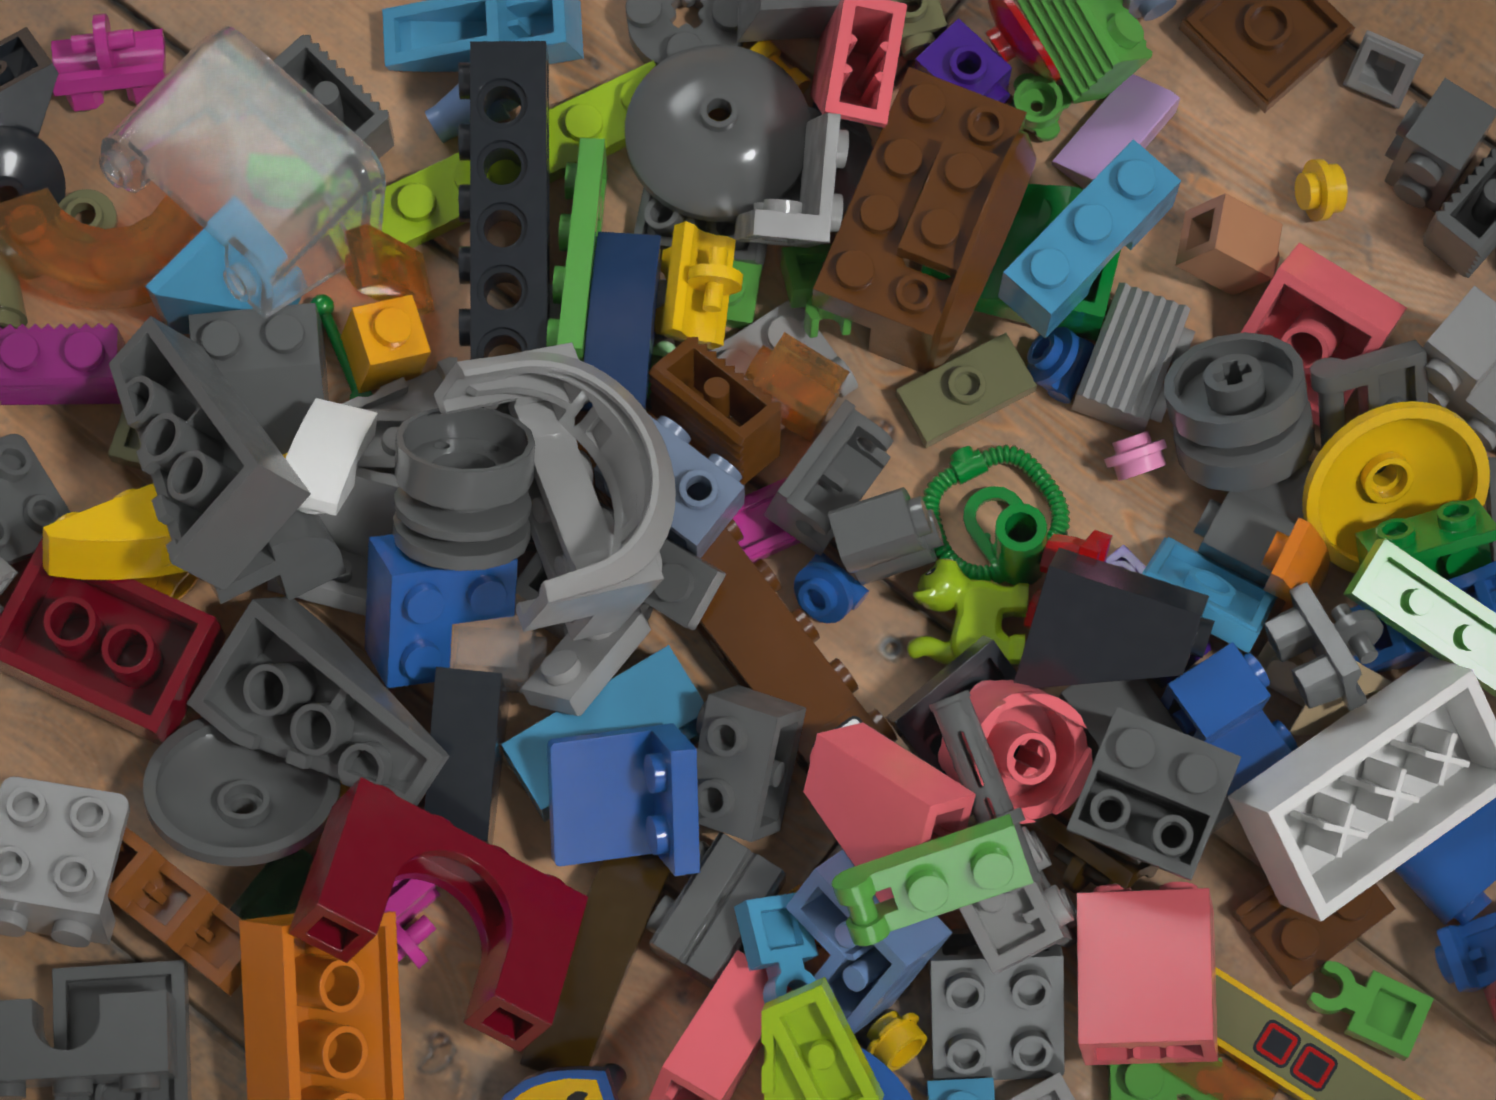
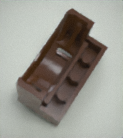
[812,67,1036,374]

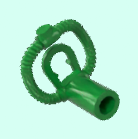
[922,444,1071,585]

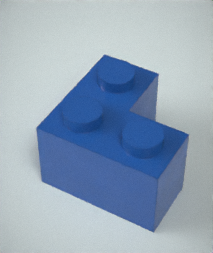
[365,534,518,688]
[1160,642,1298,796]

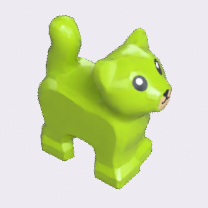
[907,558,1029,666]

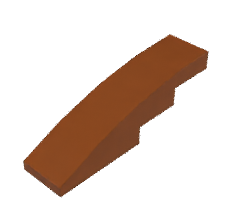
[108,827,242,996]

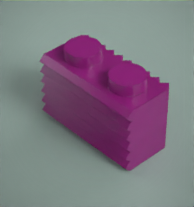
[0,323,125,405]

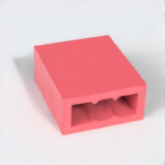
[1077,882,1218,1065]

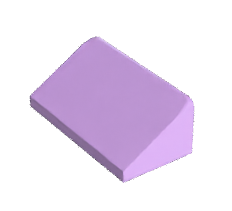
[1052,74,1180,189]

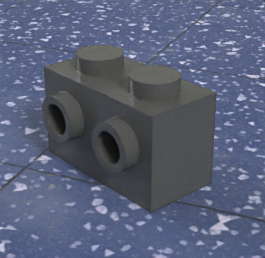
[1384,78,1496,212]
[696,685,806,842]

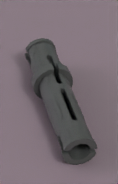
[929,690,1043,894]

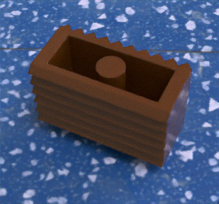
[648,337,781,485]

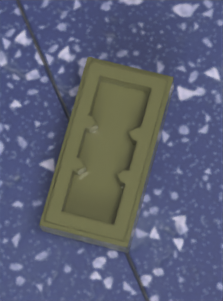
[895,333,1037,448]

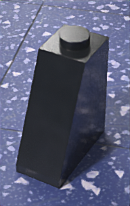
[1014,548,1215,688]
[424,667,510,845]

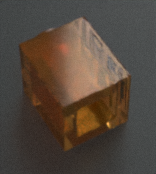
[744,332,850,442]

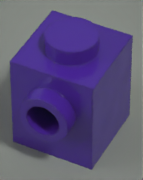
[914,18,1012,104]

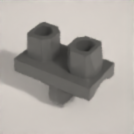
[1264,582,1383,711]

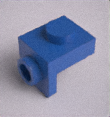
[1435,912,1496,992]

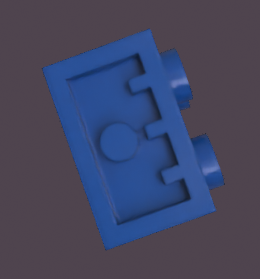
[547,723,700,876]

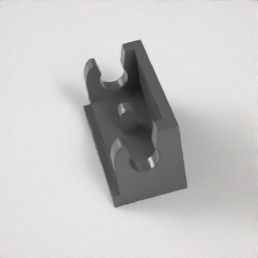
[763,399,893,555]

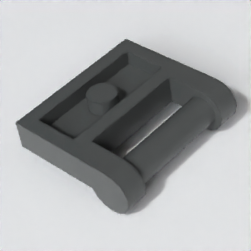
[1310,340,1428,474]

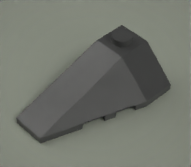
[187,597,450,806]

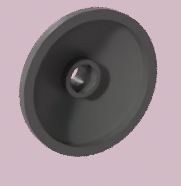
[625,44,811,222]
[143,717,341,866]

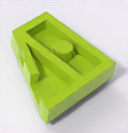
[761,977,884,1100]

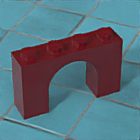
[288,777,588,1052]

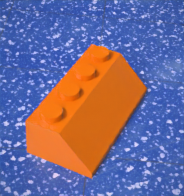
[239,910,404,1100]

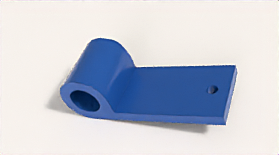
[1395,798,1496,926]

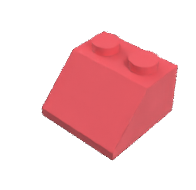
[1241,242,1407,427]

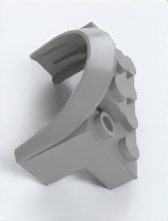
[434,342,676,641]

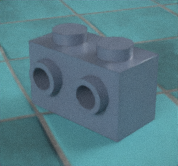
[594,415,745,558]

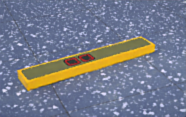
[1215,967,1425,1100]

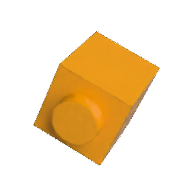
[341,295,431,393]

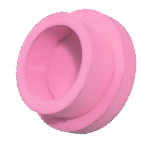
[1104,431,1167,481]

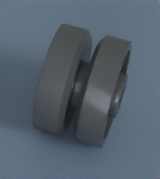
[1164,332,1316,492]

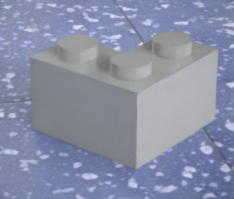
[1423,286,1496,452]

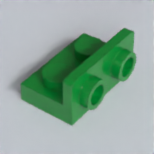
[1355,498,1496,580]

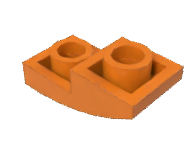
[1260,517,1330,613]

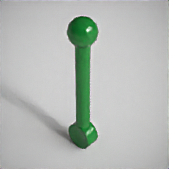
[310,294,373,400]

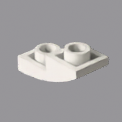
[286,398,378,516]

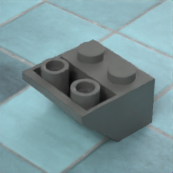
[1066,706,1241,881]

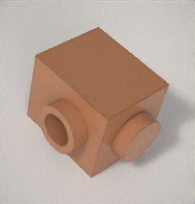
[1175,193,1283,296]

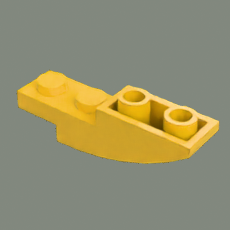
[43,453,288,580]

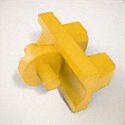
[655,221,743,350]

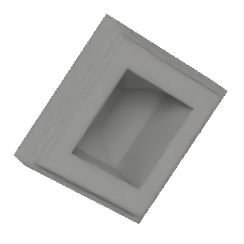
[1342,30,1424,109]

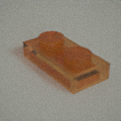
[345,223,435,316]

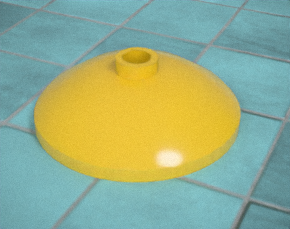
[1302,401,1490,574]

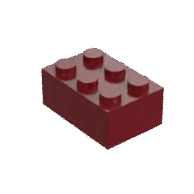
[0,537,226,745]

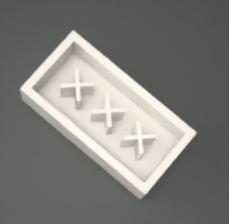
[1228,657,1496,922]

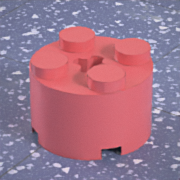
[938,680,1092,824]

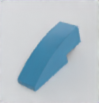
[382,0,584,72]

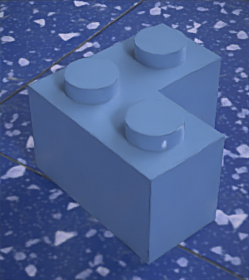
[786,850,953,1034]

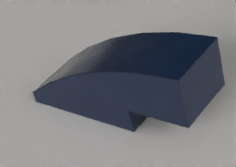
[580,231,661,411]

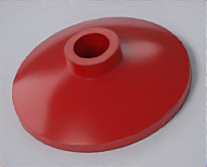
[985,0,1061,83]

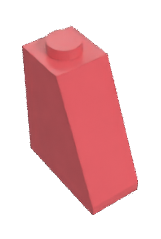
[810,0,907,128]
[803,723,976,902]
[648,950,792,1100]

